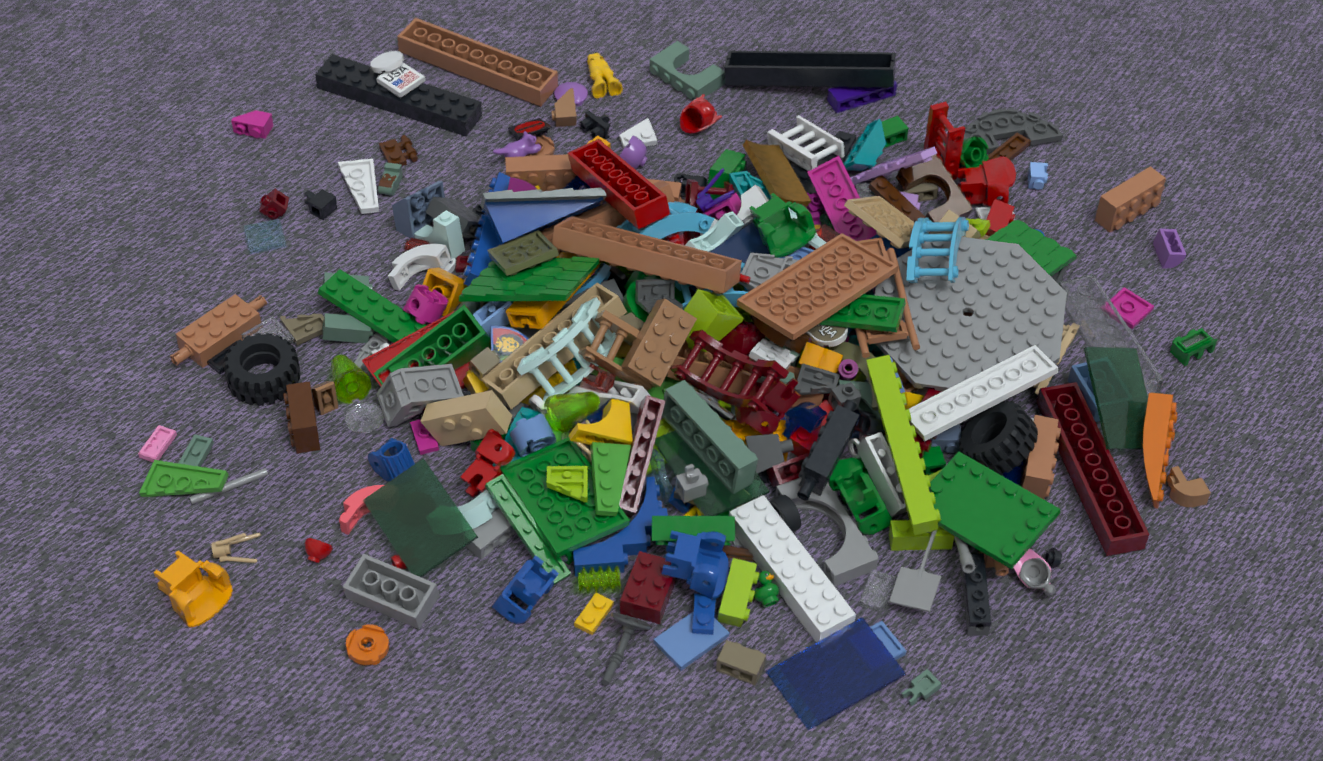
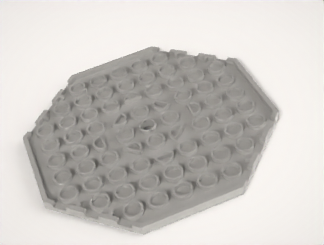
[875,237,1067,391]

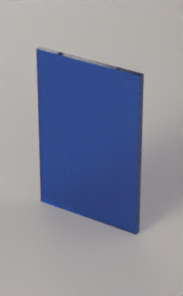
[766,617,906,730]

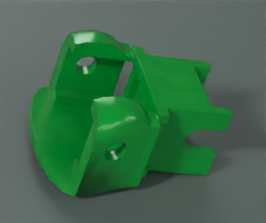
[749,193,816,258]
[834,465,892,535]

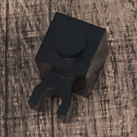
[304,189,337,221]

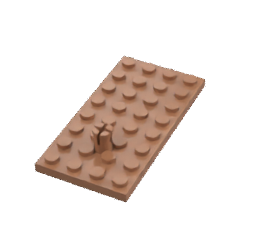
[737,233,898,340]

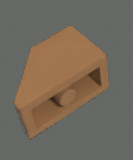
[551,88,577,127]
[311,381,339,415]

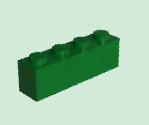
[652,516,735,545]

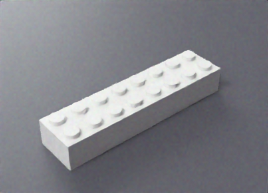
[729,495,856,645]

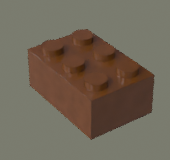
[284,381,320,454]

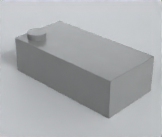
[343,554,440,629]

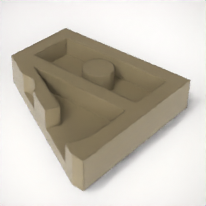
[280,313,324,345]

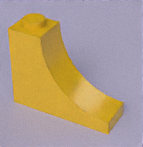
[569,399,633,445]

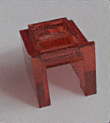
[582,363,616,393]

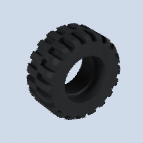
[223,333,301,406]
[959,401,1038,475]

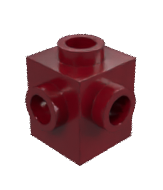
[259,189,289,220]

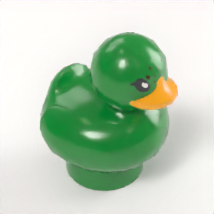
[754,571,779,608]

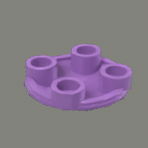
[554,82,588,106]

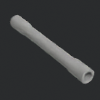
[954,536,975,573]

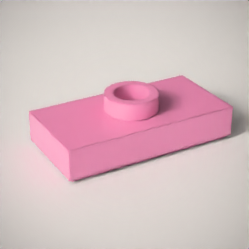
[138,425,177,462]

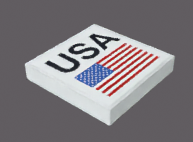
[377,63,425,98]

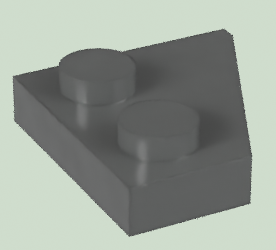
[794,363,840,395]

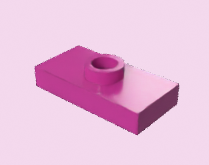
[410,419,439,455]

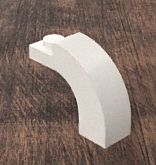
[388,244,451,291]

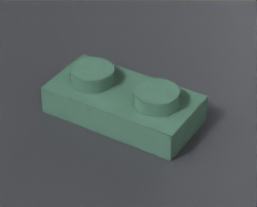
[179,434,214,467]

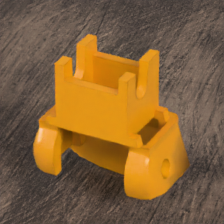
[154,551,233,628]

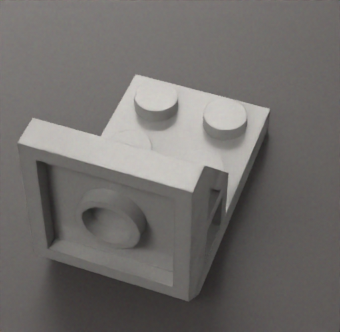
[376,364,464,427]

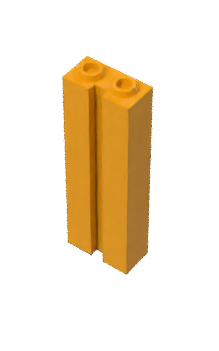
[506,252,600,329]

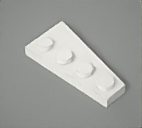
[338,158,379,214]

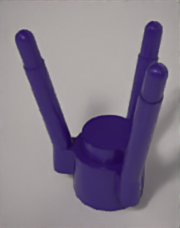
[696,168,735,212]

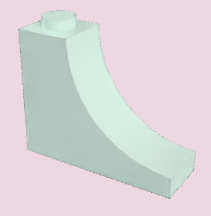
[414,210,465,259]

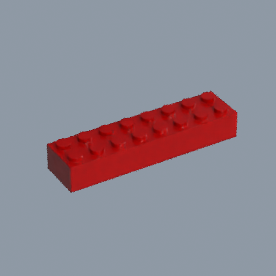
[568,139,670,229]

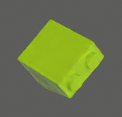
[684,289,744,352]

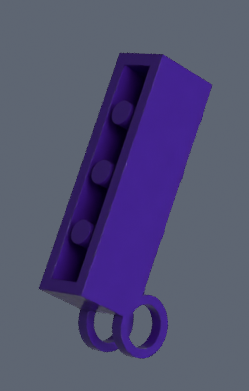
[827,81,897,113]

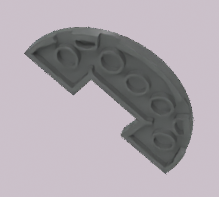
[964,109,1063,154]

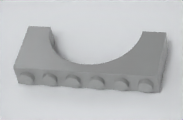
[775,478,879,587]

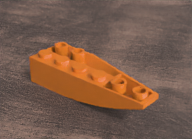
[1143,393,1178,509]

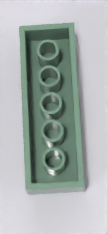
[662,380,758,495]

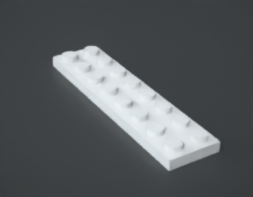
[909,345,1058,441]

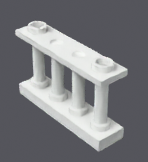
[767,116,844,171]

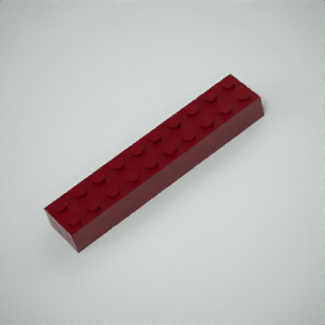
[1036,382,1149,556]

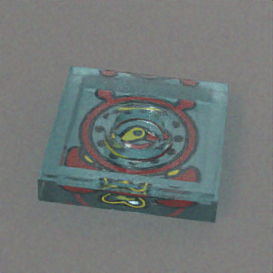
[244,219,286,254]

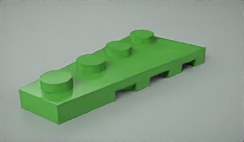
[590,442,631,516]
[139,460,229,497]

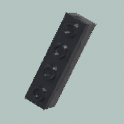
[960,553,992,636]

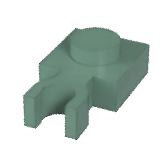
[902,669,942,706]

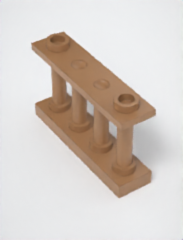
[578,310,652,391]

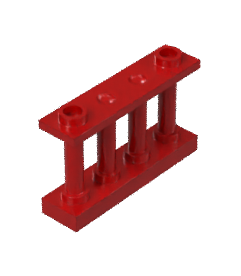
[923,101,965,180]

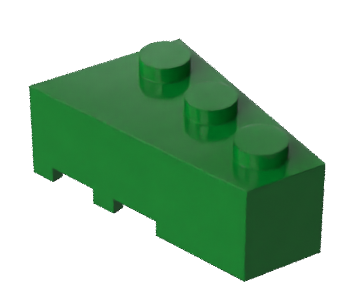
[707,149,747,200]

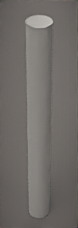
[189,468,268,505]

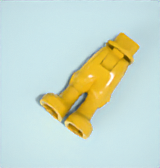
[587,53,623,99]

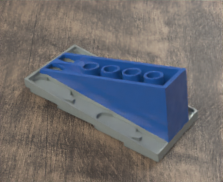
[480,188,607,245]

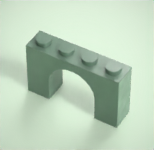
[649,41,725,100]
[322,272,373,343]

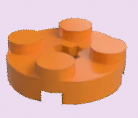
[346,624,389,665]

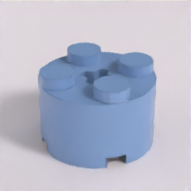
[510,414,557,457]

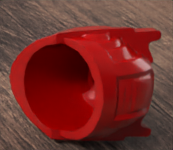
[680,94,722,133]

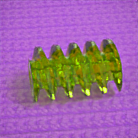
[578,565,621,594]

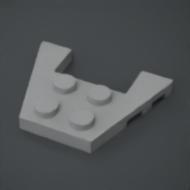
[738,253,798,291]

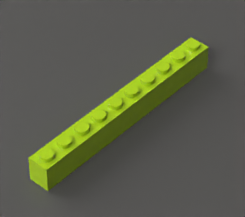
[866,355,941,535]

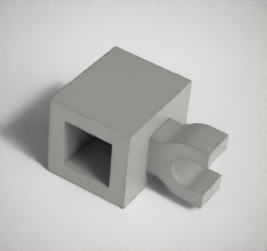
[675,464,708,503]

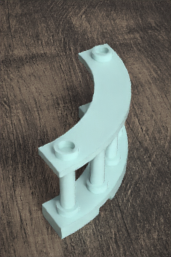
[517,297,616,404]

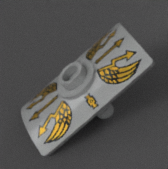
[688,383,736,420]

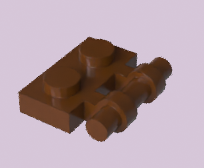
[379,135,418,166]

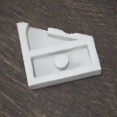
[620,119,657,149]

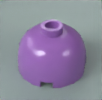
[620,135,648,170]

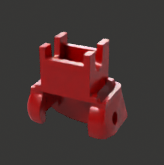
[957,156,1016,206]
[460,429,515,498]

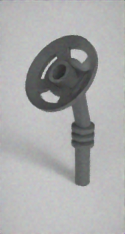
[601,613,652,686]

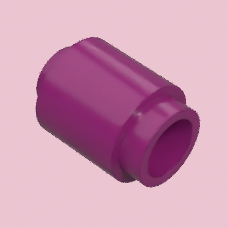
[837,359,858,381]

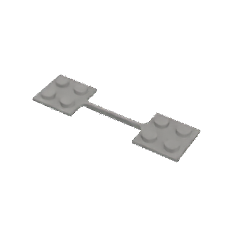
[889,530,941,612]

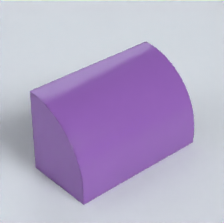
[1153,229,1186,269]

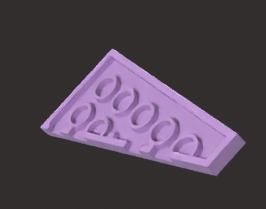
[851,146,937,185]

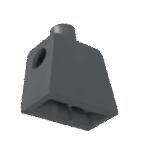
[745,434,794,474]

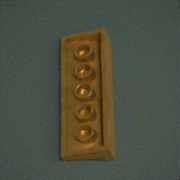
[743,140,811,207]

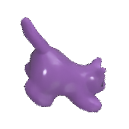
[493,131,541,157]

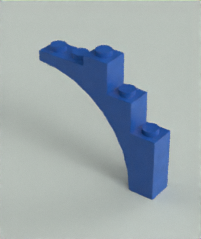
[573,477,668,577]

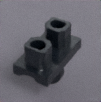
[580,110,611,140]

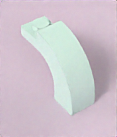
[685,211,745,252]
[426,489,498,536]

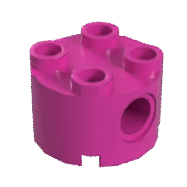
[403,284,448,324]

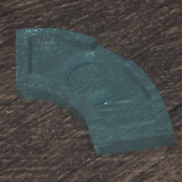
[650,449,672,504]

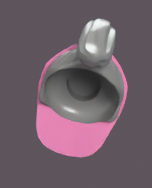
[1013,549,1056,596]

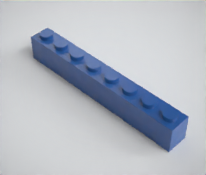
[463,172,510,286]

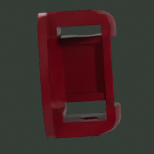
[735,378,801,435]

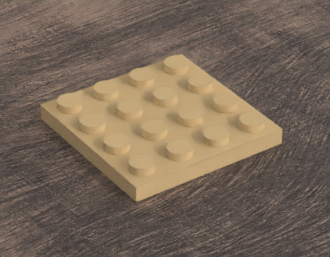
[844,196,930,249]

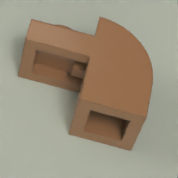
[1167,466,1211,507]

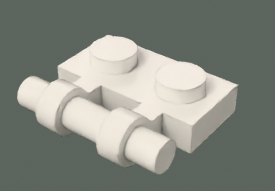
[749,338,797,370]

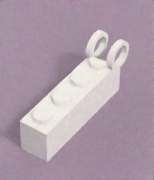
[579,375,651,414]
[848,432,907,518]

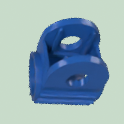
[368,438,418,485]

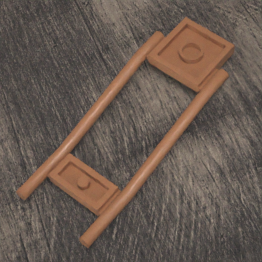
[855,237,920,358]

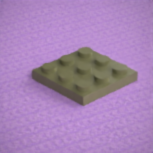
[487,230,559,276]

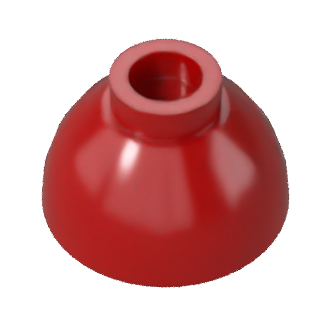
[305,538,333,563]

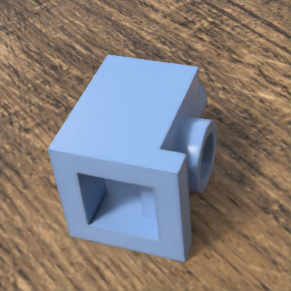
[1028,162,1048,190]

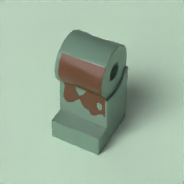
[378,162,403,196]

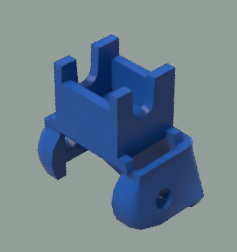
[662,531,729,599]
[492,555,559,624]

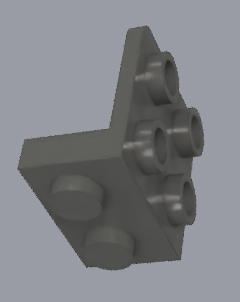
[635,279,683,314]

